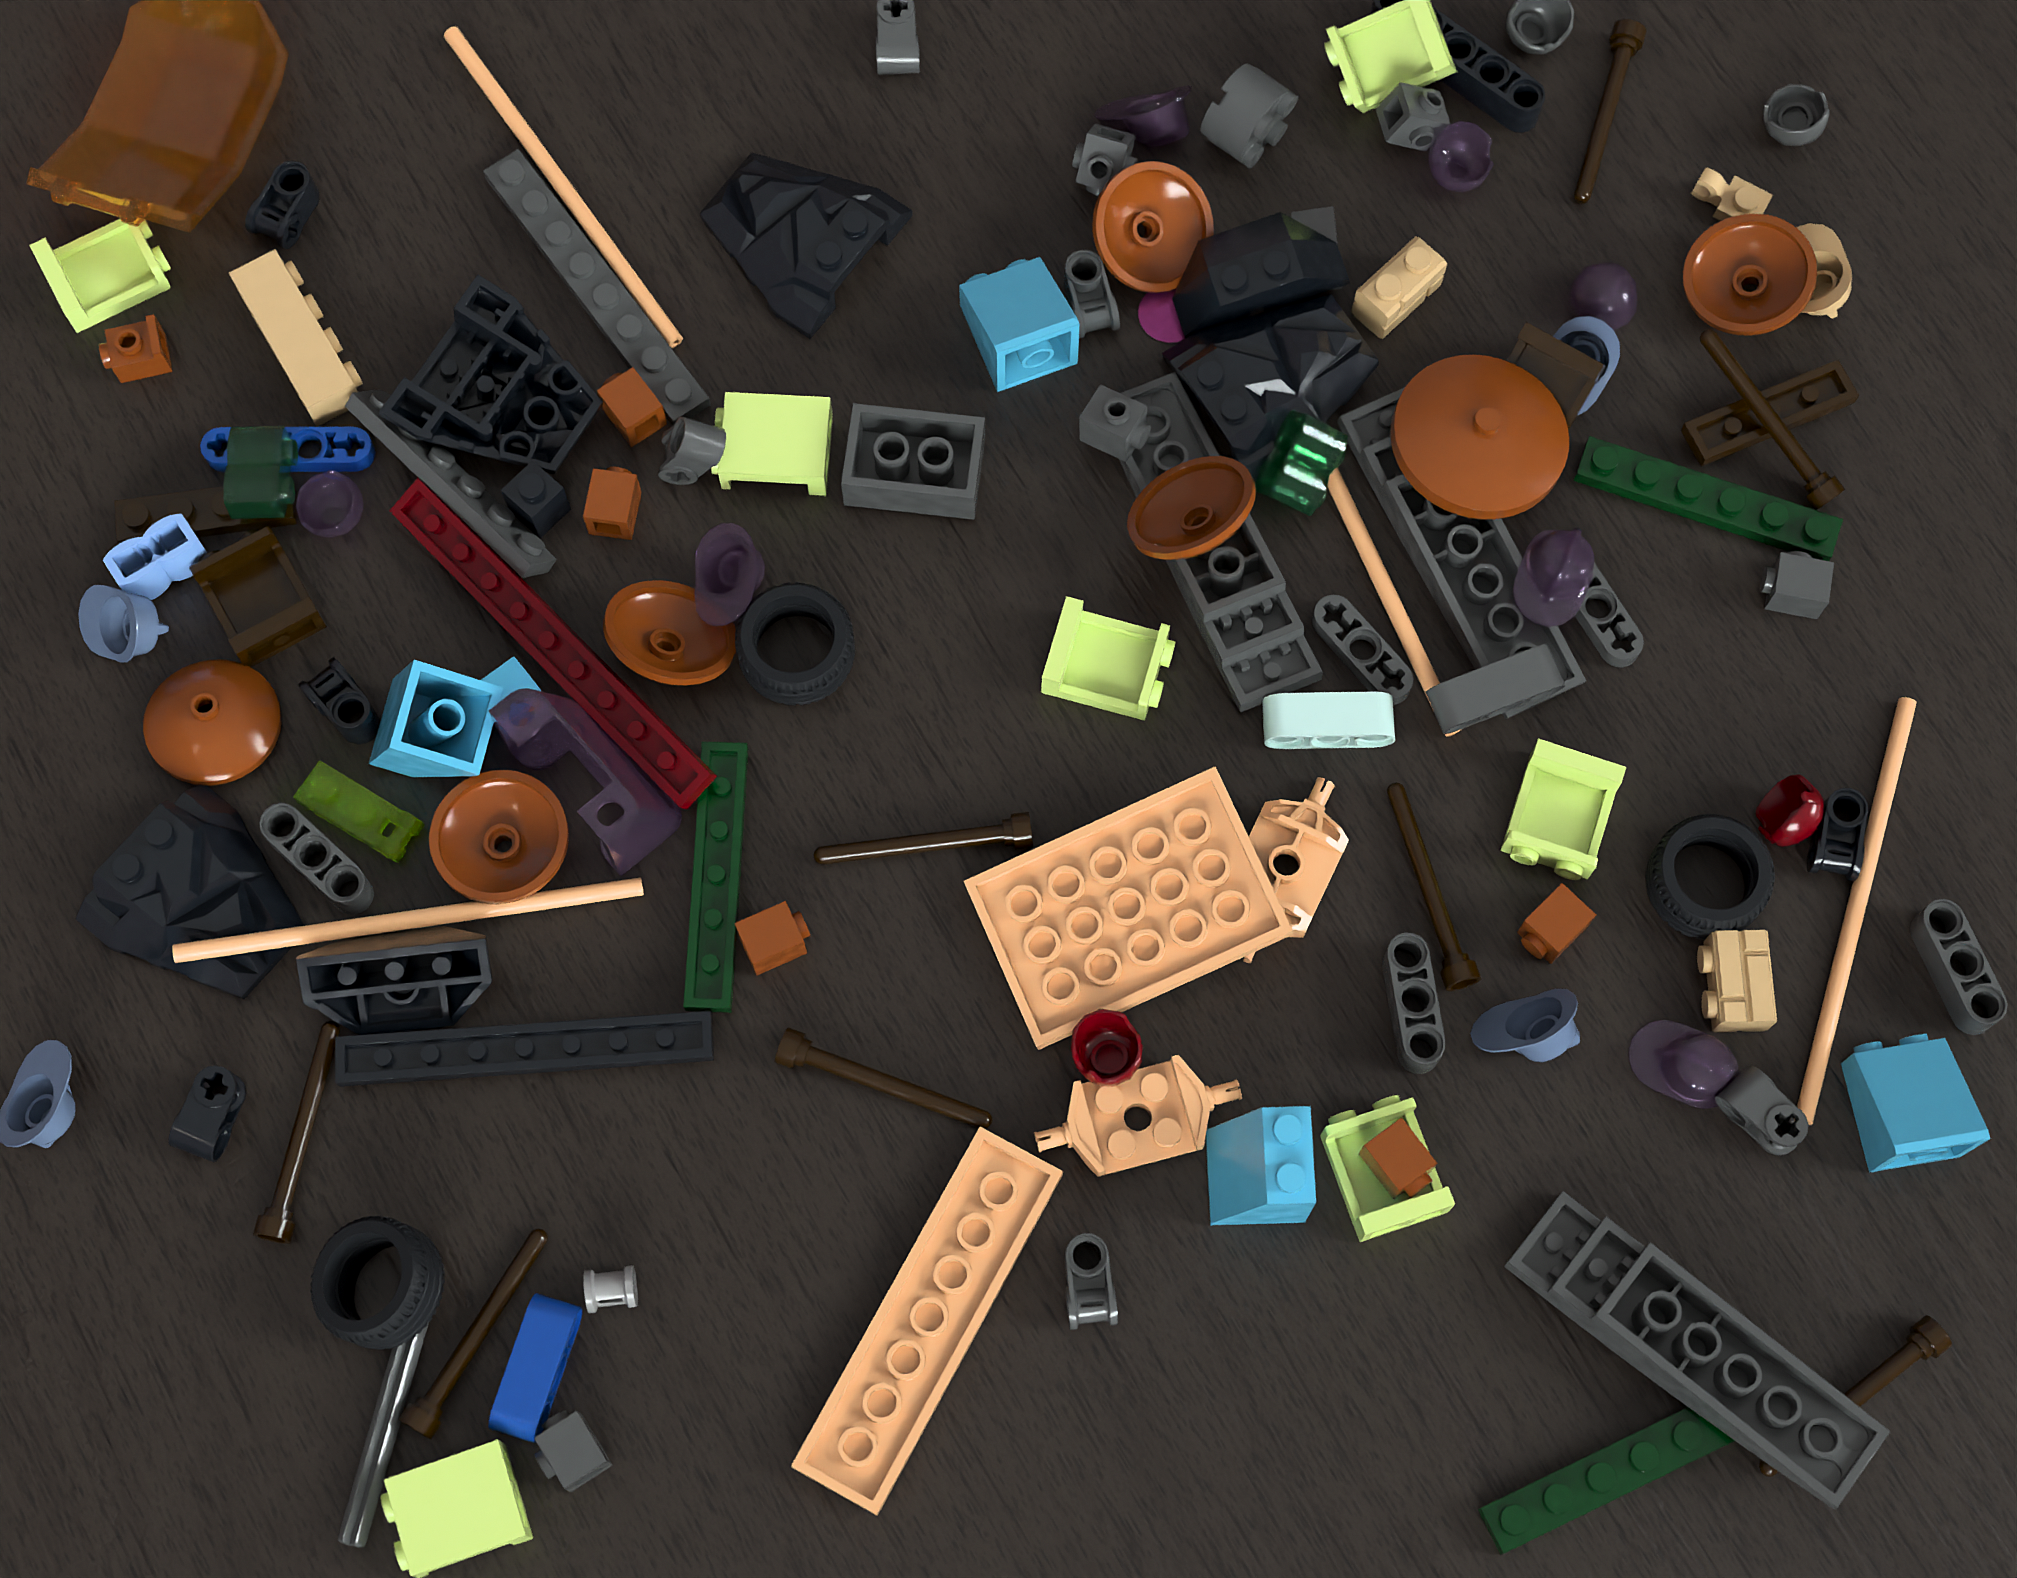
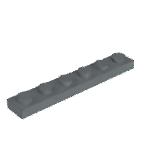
[345,389,557,578]

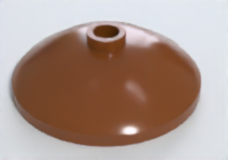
[1092,161,1214,293]
[1683,214,1817,336]
[1127,456,1256,560]
[603,580,736,685]
[143,659,282,786]
[429,770,569,904]

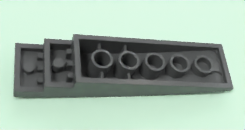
[1119,372,1323,713]
[1337,387,1586,719]
[1504,1191,1891,1509]

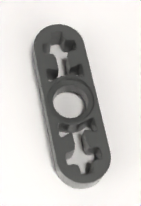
[1551,550,1644,667]
[1312,595,1413,705]

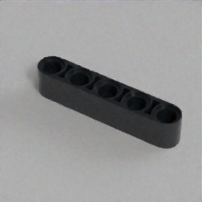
[1370,0,1545,133]

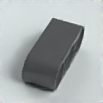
[1426,644,1565,734]
[259,803,374,915]
[1910,899,2008,1035]
[1382,933,1445,1074]

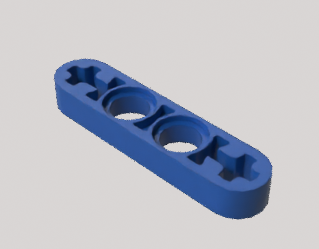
[200,427,376,472]

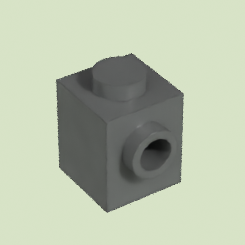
[1079,384,1151,462]
[1760,551,1834,619]
[534,1410,613,1492]

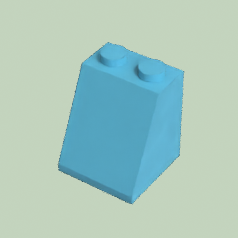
[959,257,1080,392]
[369,660,503,777]
[1841,1034,1990,1173]
[1206,1106,1316,1225]

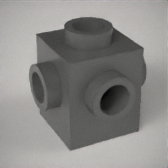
[1376,82,1451,151]
[1072,124,1137,195]

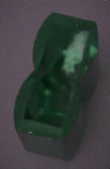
[1255,410,1348,516]
[223,426,298,519]

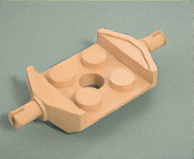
[1239,777,1349,963]
[1034,1055,1242,1177]

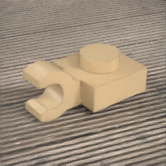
[1691,168,1773,221]

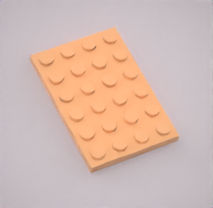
[964,766,1294,1050]

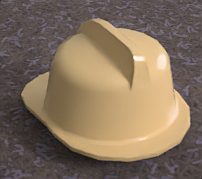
[1796,223,1852,318]

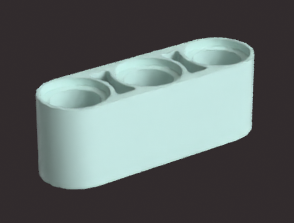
[1262,692,1395,749]

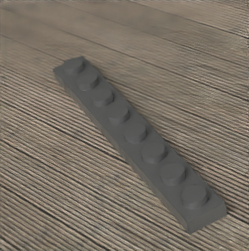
[483,149,711,425]

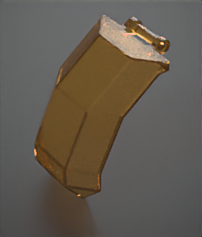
[26,0,289,233]

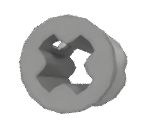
[584,1265,638,1313]

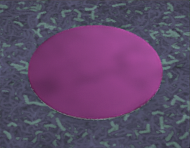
[1138,288,1185,343]

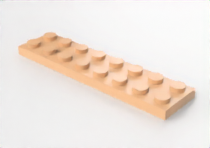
[791,1127,1063,1516]

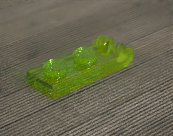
[293,760,425,863]

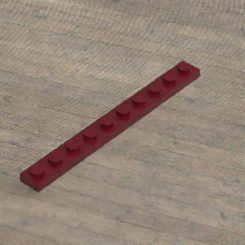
[389,478,717,809]

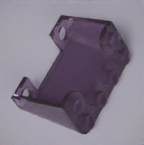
[488,688,682,876]

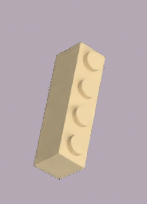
[229,249,363,427]

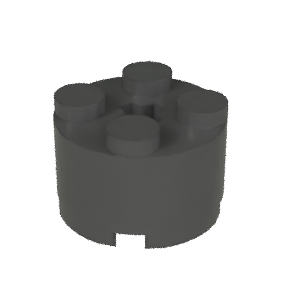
[1200,63,1298,169]

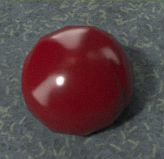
[1755,774,1824,847]
[1071,1009,1143,1087]

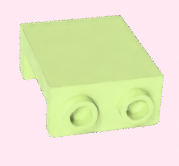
[1324,0,1457,113]
[29,202,171,333]
[711,392,833,496]
[1041,596,1176,721]
[1500,738,1626,880]
[1320,1095,1455,1242]
[381,1440,533,1578]

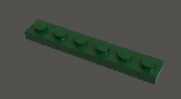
[1574,436,1843,561]
[683,741,749,1013]
[1478,1407,1735,1555]

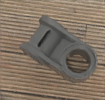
[876,0,920,75]
[1064,250,1120,339]
[658,417,726,485]
[1715,1065,1809,1156]
[1064,1233,1118,1330]

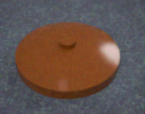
[1390,355,1569,519]

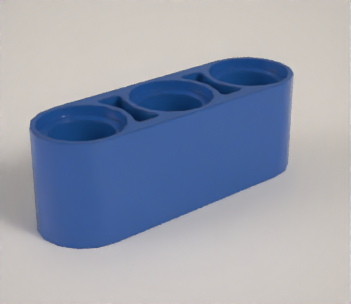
[488,1293,583,1443]

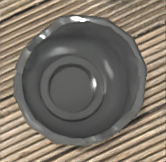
[1505,0,1575,54]
[1763,84,1830,147]

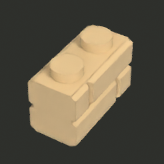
[1351,236,1447,339]
[1697,930,1777,1032]

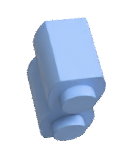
[103,514,207,600]

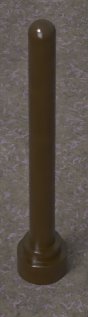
[1574,19,1647,204]
[1700,329,1845,510]
[1387,782,1481,991]
[813,812,1033,865]
[253,1021,340,1244]
[775,1027,993,1129]
[398,1229,548,1440]
[1759,1315,1952,1477]

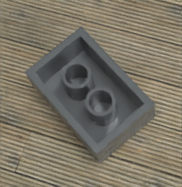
[841,403,985,520]

